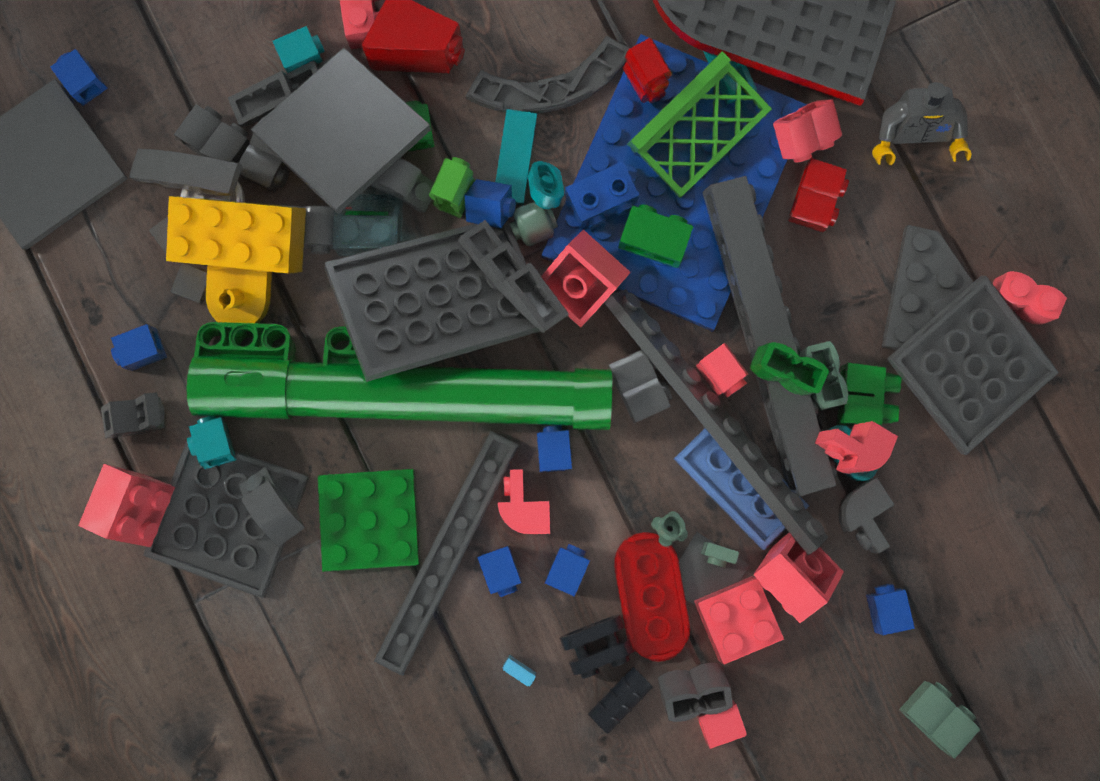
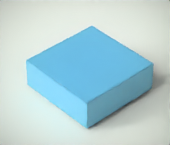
[503,655,536,687]

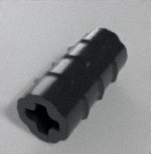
[588,667,653,734]

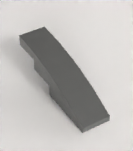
[228,56,334,127]
[129,148,242,196]
[458,220,569,333]

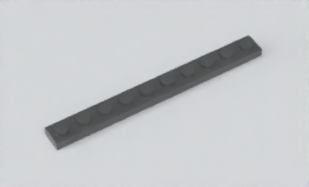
[604,289,828,555]

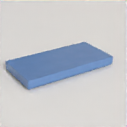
[674,428,809,550]

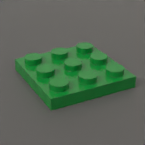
[318,469,420,572]

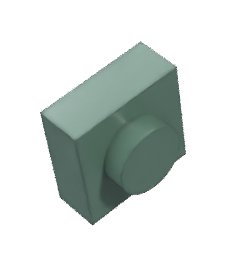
[701,542,739,568]

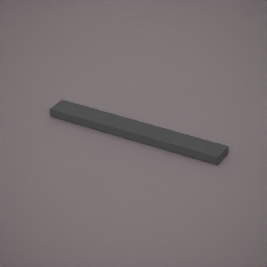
[374,431,519,676]

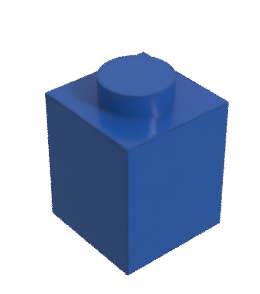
[50,49,108,106]
[464,179,516,228]
[111,324,167,371]
[537,425,572,473]
[545,544,590,597]
[477,545,522,597]
[866,584,915,635]

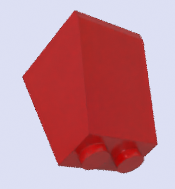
[361,0,465,73]

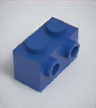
[565,161,639,229]

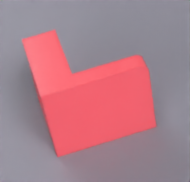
[697,700,747,749]

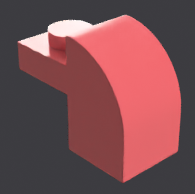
[815,421,898,474]
[498,469,550,534]

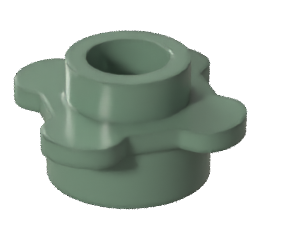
[651,511,688,547]

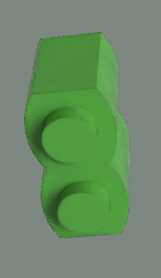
[429,157,475,218]

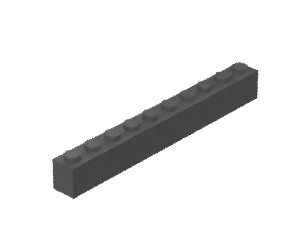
[702,176,837,496]

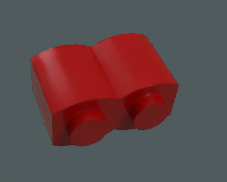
[623,38,672,103]
[788,158,849,233]

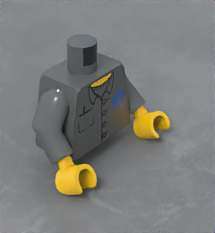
[872,82,972,165]

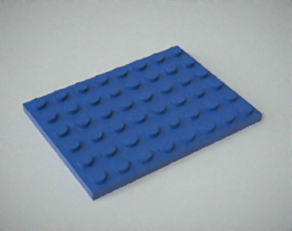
[541,34,807,332]

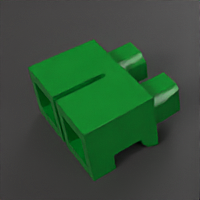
[836,363,902,426]

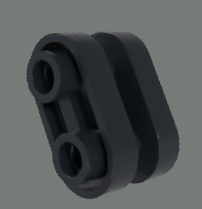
[560,614,634,679]

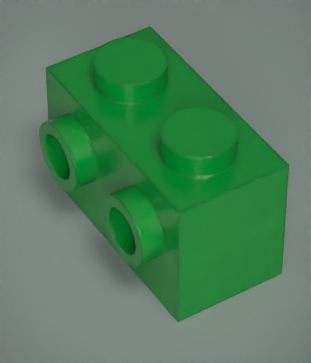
[618,204,693,268]

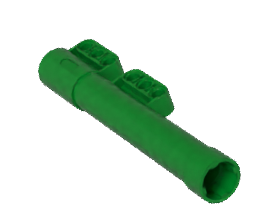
[187,322,612,430]

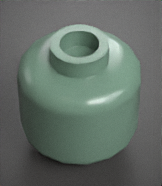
[509,201,558,246]

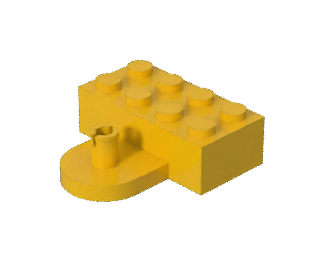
[166,196,306,323]

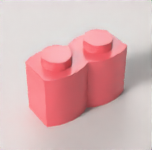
[773,99,842,163]
[993,271,1067,325]
[695,343,748,398]

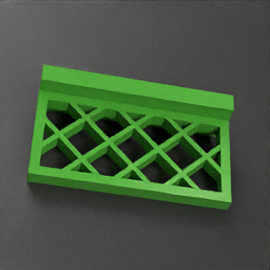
[627,51,772,198]

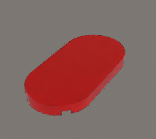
[614,532,690,661]

